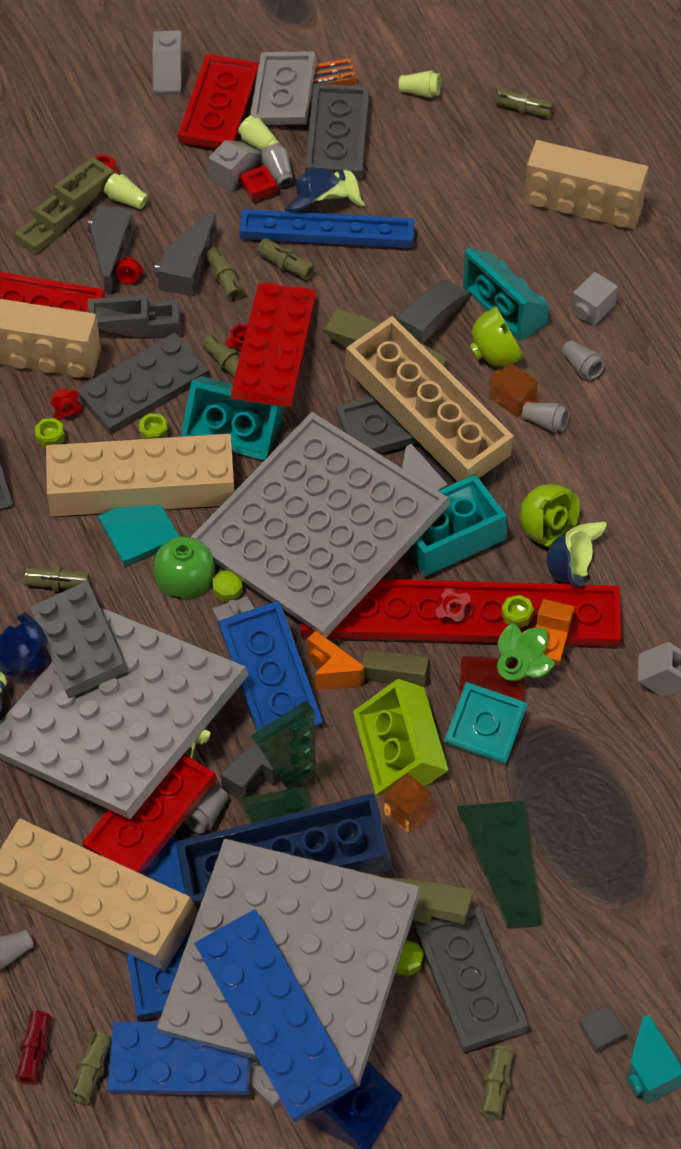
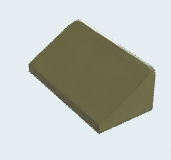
[362,649,429,687]

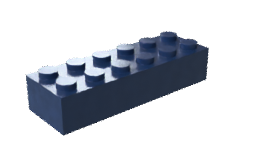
[177,793,393,911]

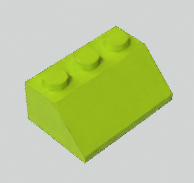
[353,679,448,796]

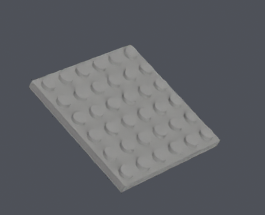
[191,412,450,638]
[0,607,249,819]
[157,839,421,1086]

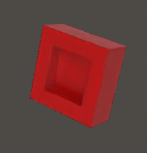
[240,165,278,201]

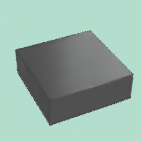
[578,1005,627,1053]

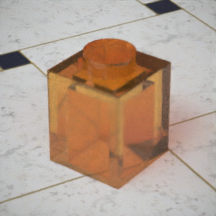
[489,363,538,418]
[384,773,432,833]

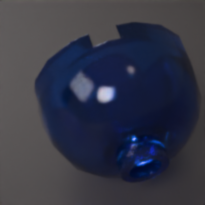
[0,612,47,677]

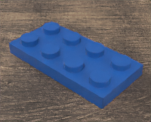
[217,601,323,741]
[107,1022,251,1095]

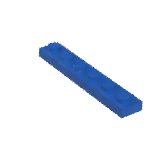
[239,209,415,248]

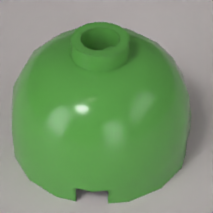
[153,536,216,600]

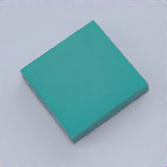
[98,505,179,567]
[444,682,527,765]

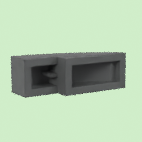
[397,279,471,344]
[88,295,181,338]
[221,720,312,803]

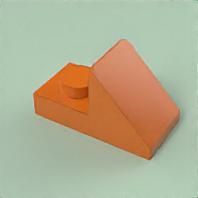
[536,599,574,666]
[307,631,365,690]

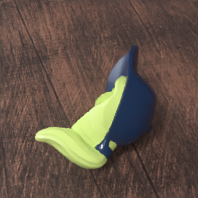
[284,167,365,212]
[546,522,607,587]

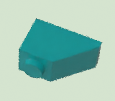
[627,1014,681,1104]

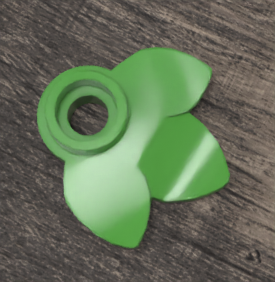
[497,623,555,682]

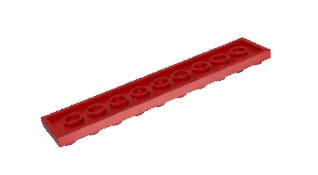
[301,579,621,646]

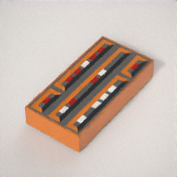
[312,58,357,92]

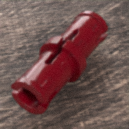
[15,1011,52,1085]

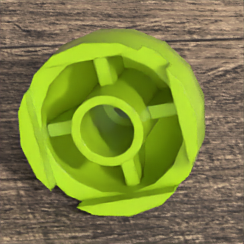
[470,306,525,367]
[520,483,580,547]

